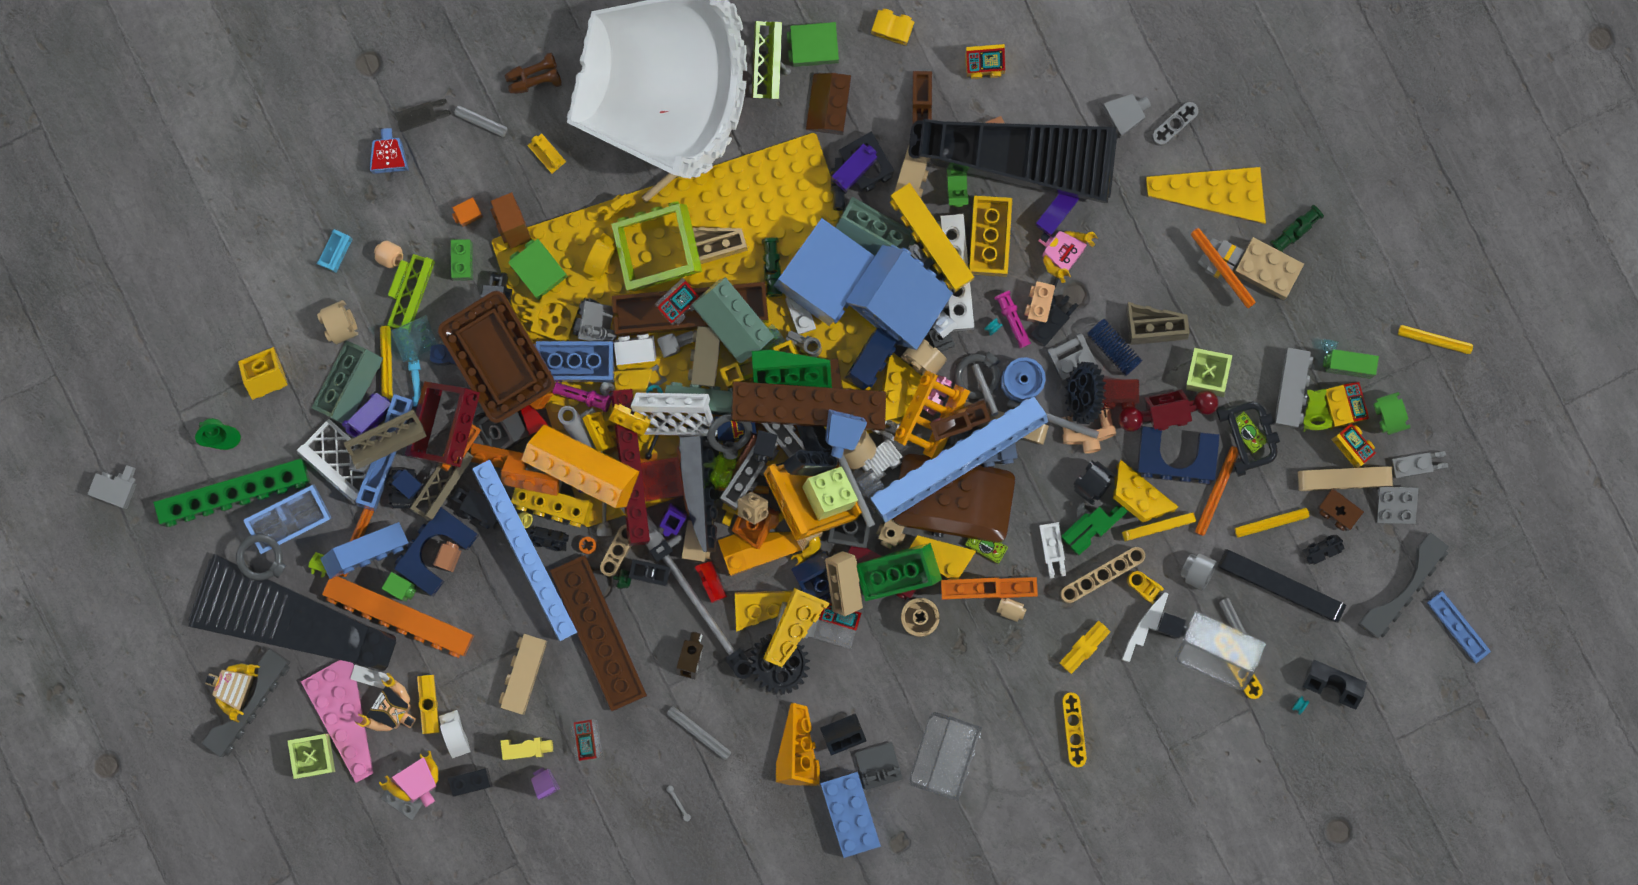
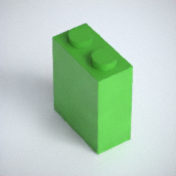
[787,22,839,67]
[508,239,568,300]
[1323,349,1379,379]

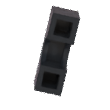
[1302,659,1367,710]

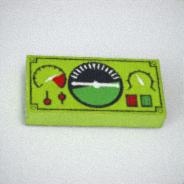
[388,260,409,300]
[1236,412,1267,454]
[965,538,1008,564]

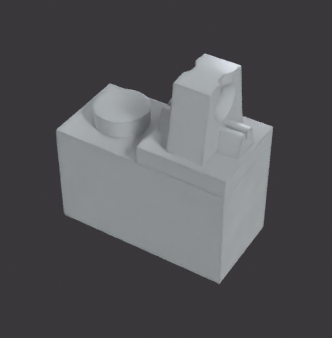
[87,465,137,509]

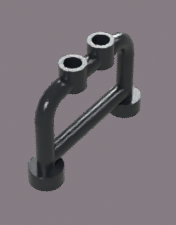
[1216,401,1280,477]

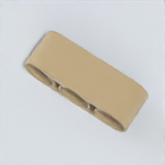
[600,525,631,577]

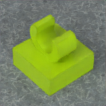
[308,552,327,577]

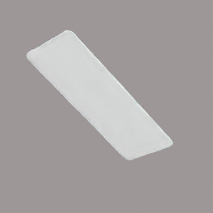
[351,665,389,689]

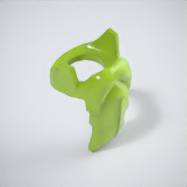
[1304,389,1333,432]

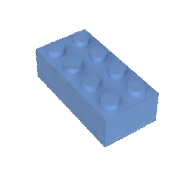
[536,341,614,382]
[821,772,881,858]

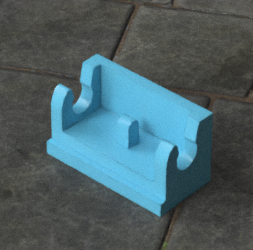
[317,229,353,273]

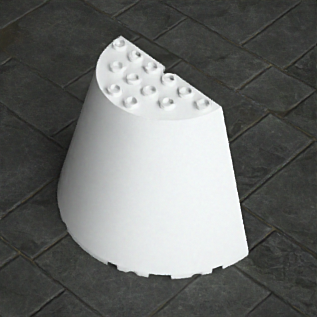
[567,0,747,178]

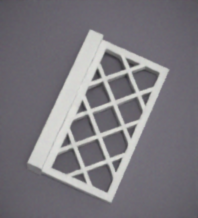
[631,393,717,436]
[297,419,371,504]

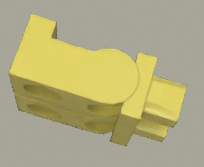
[501,737,554,760]

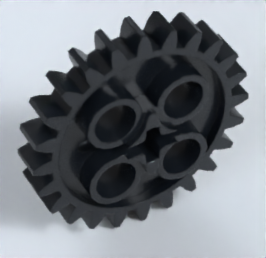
[1065,362,1106,424]
[748,634,810,695]

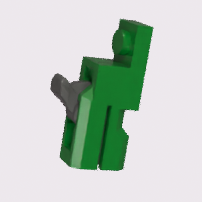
[1061,502,1128,556]

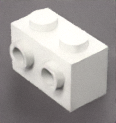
[614,333,656,365]

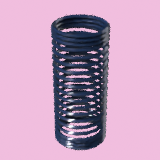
[1087,318,1143,376]

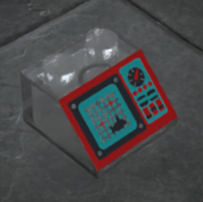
[655,278,699,326]
[814,603,862,650]
[571,719,603,761]

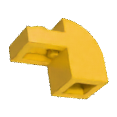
[583,233,617,279]

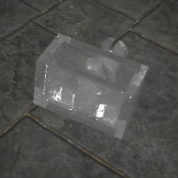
[852,468,885,513]

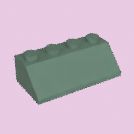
[835,197,915,256]
[691,277,775,364]
[312,340,383,423]
[665,382,732,415]

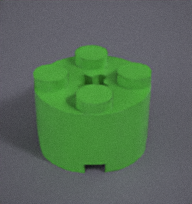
[1373,392,1410,435]

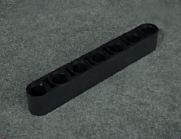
[1217,549,1347,623]

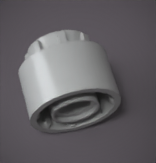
[1181,553,1217,591]

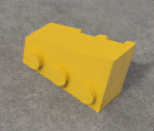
[910,535,976,580]

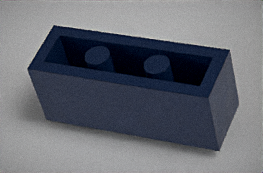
[845,328,897,390]

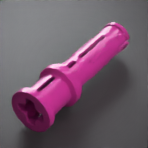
[994,290,1031,349]
[553,382,612,412]

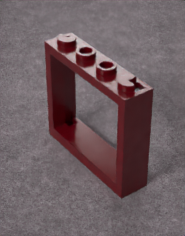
[405,381,480,467]

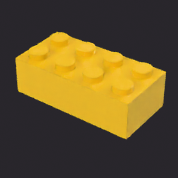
[969,196,1012,277]

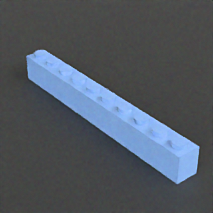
[871,397,1048,523]
[472,460,577,641]

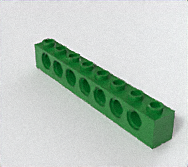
[153,459,310,527]

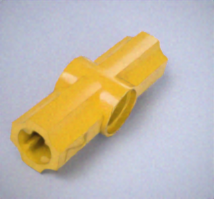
[1059,621,1111,674]
[417,675,440,734]

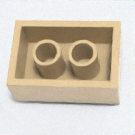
[1234,237,1304,300]

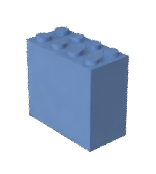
[773,218,875,326]
[846,245,953,350]

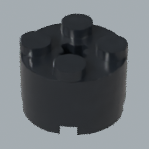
[1073,460,1116,505]

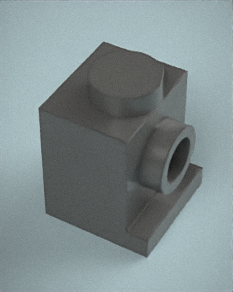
[928,328,955,352]

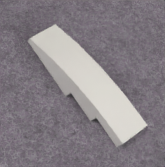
[1121,593,1168,662]

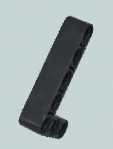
[784,425,837,476]

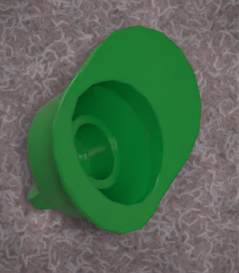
[195,418,241,450]

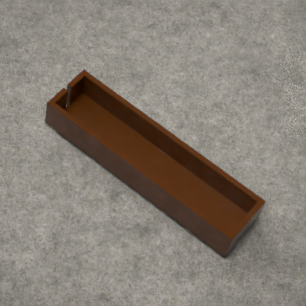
[612,282,769,337]

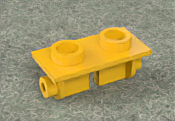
[527,133,566,174]
[608,404,651,436]

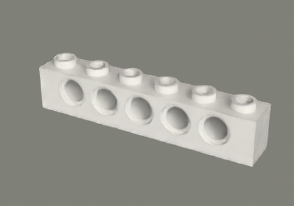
[937,214,974,332]

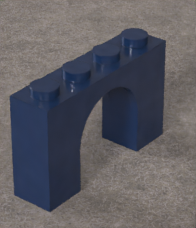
[1137,426,1220,485]
[394,507,479,597]

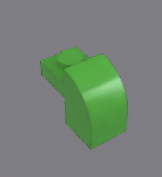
[947,169,968,207]

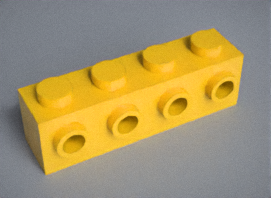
[511,487,593,528]

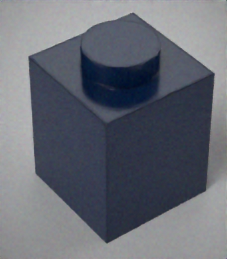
[392,469,423,499]

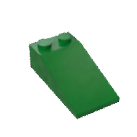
[752,350,832,388]
[857,543,942,601]

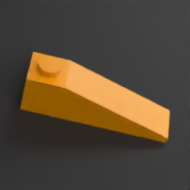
[718,532,802,576]
[776,703,820,786]

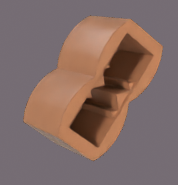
[433,541,462,572]

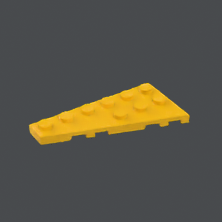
[1146,167,1266,224]

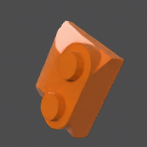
[731,506,779,549]

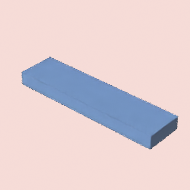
[1427,591,1491,664]

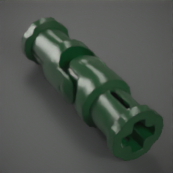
[1270,205,1324,252]
[762,238,783,297]

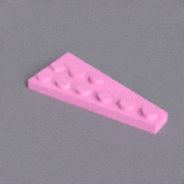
[301,660,374,783]

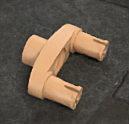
[1062,409,1116,454]

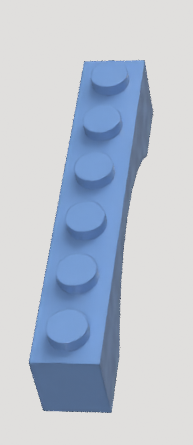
[356,394,413,512]

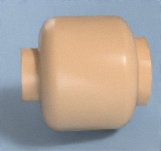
[374,241,403,269]

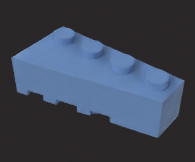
[320,522,408,579]

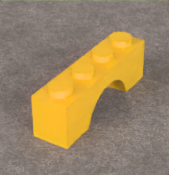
[720,340,798,388]

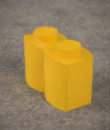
[871,9,914,46]

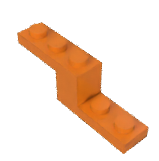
[471,443,559,496]
[941,577,1038,600]

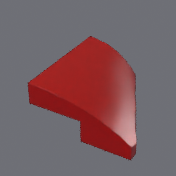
[695,562,727,603]

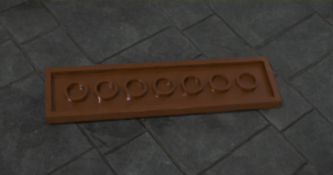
[731,381,886,431]
[550,555,647,711]

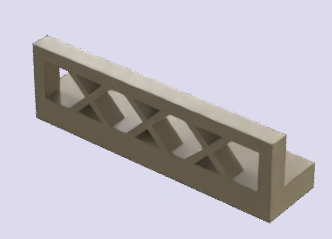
[344,410,427,470]
[410,452,474,522]

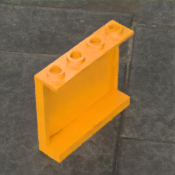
[764,458,862,541]

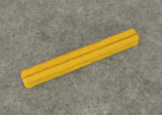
[1398,325,1473,354]
[380,326,393,401]
[1235,508,1309,538]

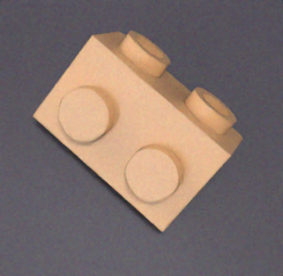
[1024,281,1055,323]

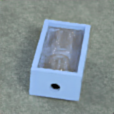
[243,484,332,554]

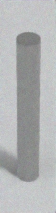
[972,364,999,416]

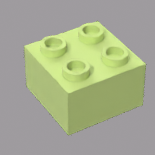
[1186,348,1232,397]
[802,466,858,521]
[288,734,335,779]

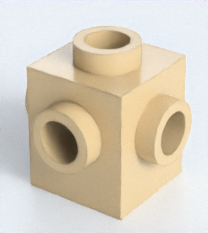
[738,492,768,525]
[876,519,906,549]

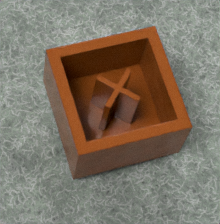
[490,192,532,249]

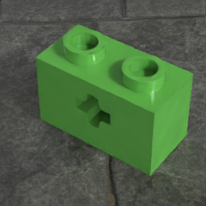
[451,239,473,281]
[382,572,416,602]

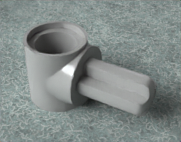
[908,244,934,270]
[657,331,693,358]
[786,331,822,357]

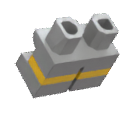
[1198,238,1244,284]

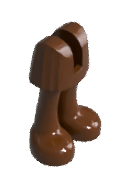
[504,52,562,94]

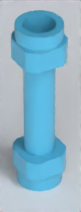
[408,360,421,407]

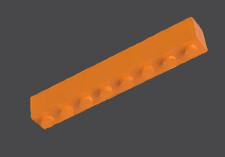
[322,576,474,658]

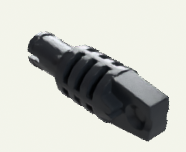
[831,157,848,211]

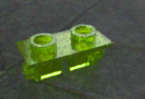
[711,452,738,491]

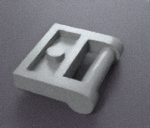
[1047,333,1097,381]

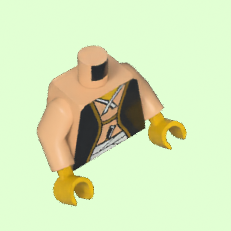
[355,673,416,731]

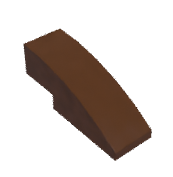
[912,71,932,125]
[930,400,991,441]

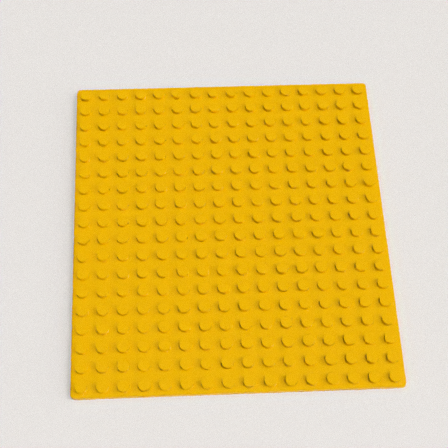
[492,133,904,527]

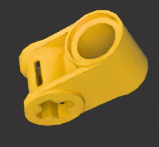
[1127,571,1164,604]

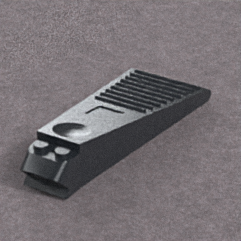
[908,119,1117,203]
[188,554,396,671]

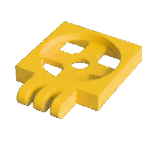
[521,295,579,341]

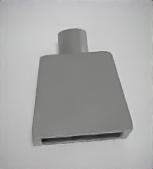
[1102,94,1151,138]

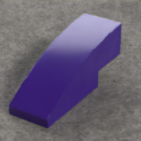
[1035,193,1080,236]

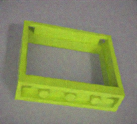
[611,201,702,291]

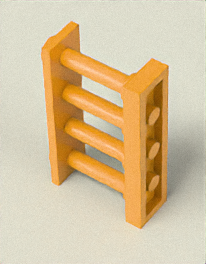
[893,370,970,459]

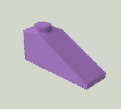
[531,768,560,799]

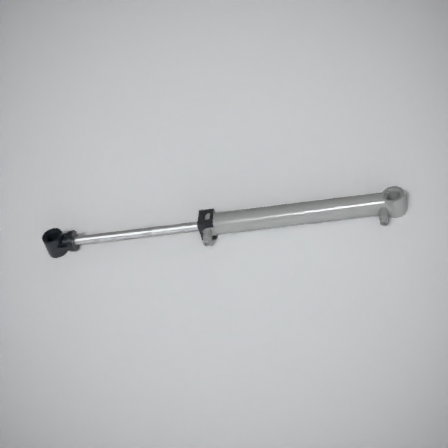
[558,406,753,679]

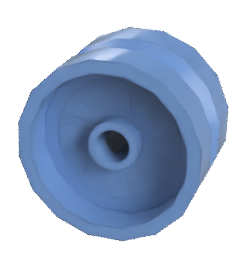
[1000,357,1046,403]

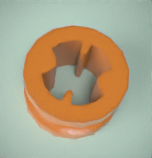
[579,537,597,554]

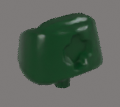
[613,569,631,589]

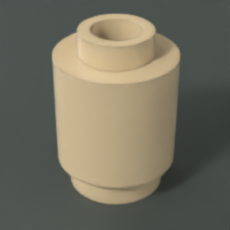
[997,598,1026,622]

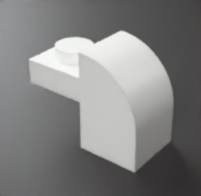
[439,710,470,758]

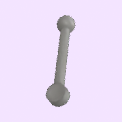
[666,785,691,821]

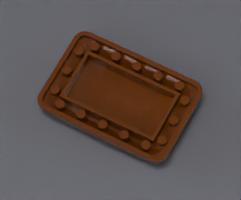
[438,291,555,423]
[893,454,1015,543]

